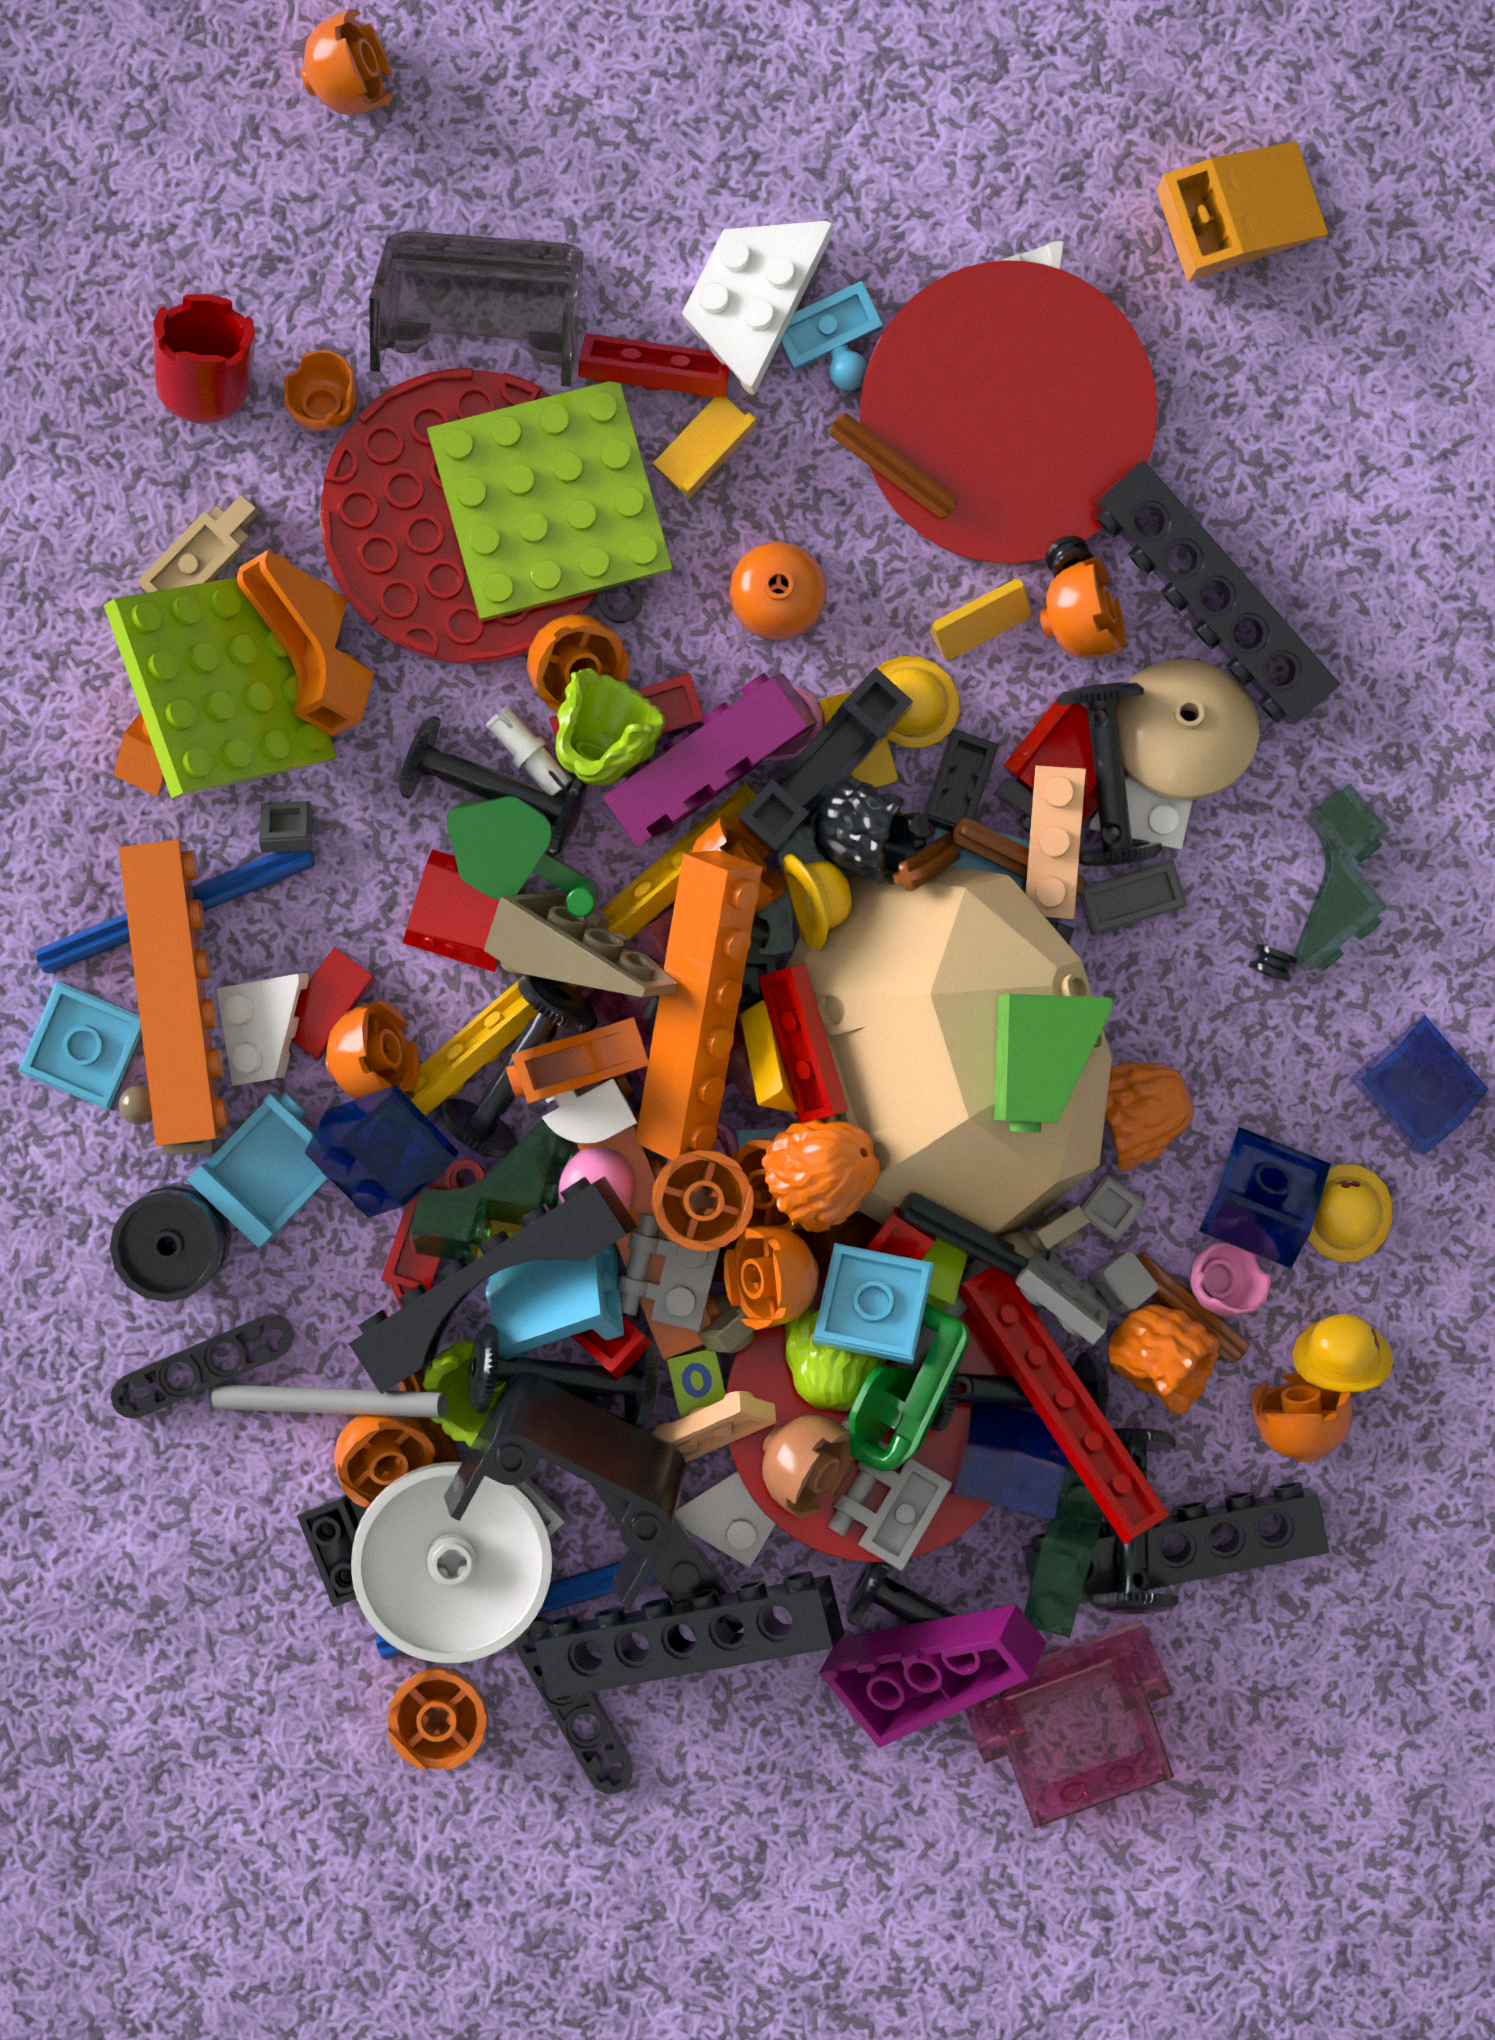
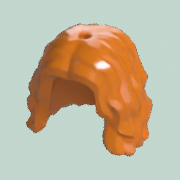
[1105,1061,1194,1172]
[762,1119,880,1232]
[1108,1304,1220,1415]

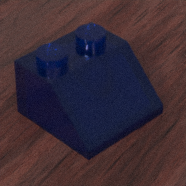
[1349,1015,1489,1155]
[304,1085,459,1218]
[1198,1127,1331,1269]
[949,1404,1067,1520]

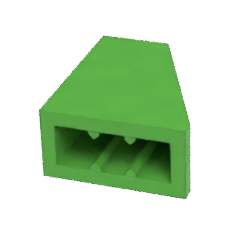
[994,994,1113,1133]

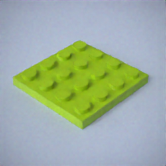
[427,381,673,623]
[104,577,337,799]

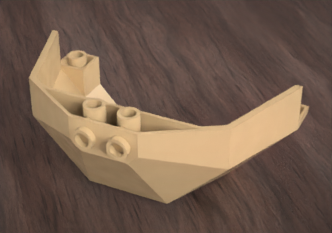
[786,866,1112,1238]

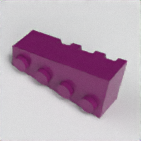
[602,673,818,847]
[819,1604,1047,1748]

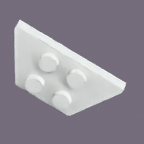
[682,221,833,395]

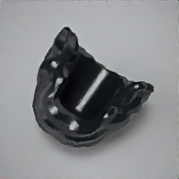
[815,775,932,884]

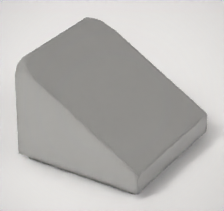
[1087,1251,1158,1315]

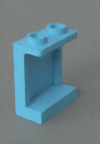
[187,1092,347,1248]
[486,1245,624,1360]

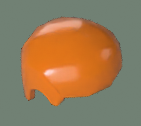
[284,350,358,432]

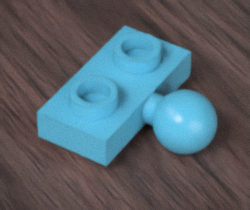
[780,281,883,391]

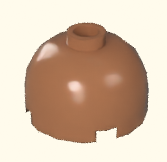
[762,1415,855,1519]

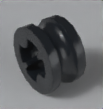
[1045,536,1094,578]
[598,582,643,624]
[1248,944,1298,983]

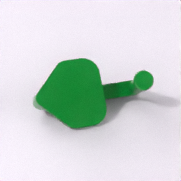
[446,796,599,917]
[849,1302,970,1472]

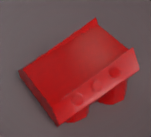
[1003,700,1125,825]
[403,849,522,972]

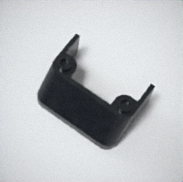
[444,1372,686,1607]

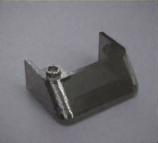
[369,231,584,387]

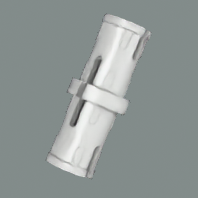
[485,705,574,797]

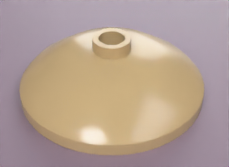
[1116,659,1259,800]

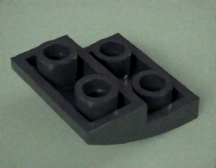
[297,1494,367,1608]

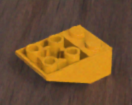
[1156,141,1328,283]

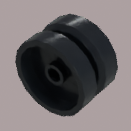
[110,1183,232,1302]

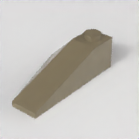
[484,890,678,997]

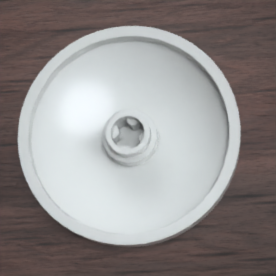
[351,1462,552,1663]

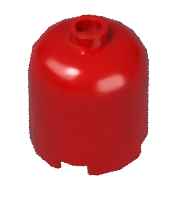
[153,294,255,424]

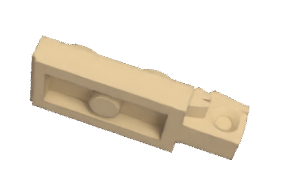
[137,495,260,593]

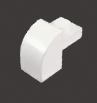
[542,1078,638,1143]

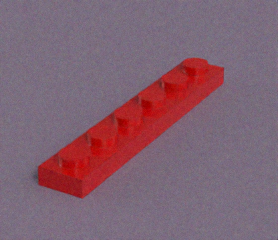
[958,1267,1170,1545]

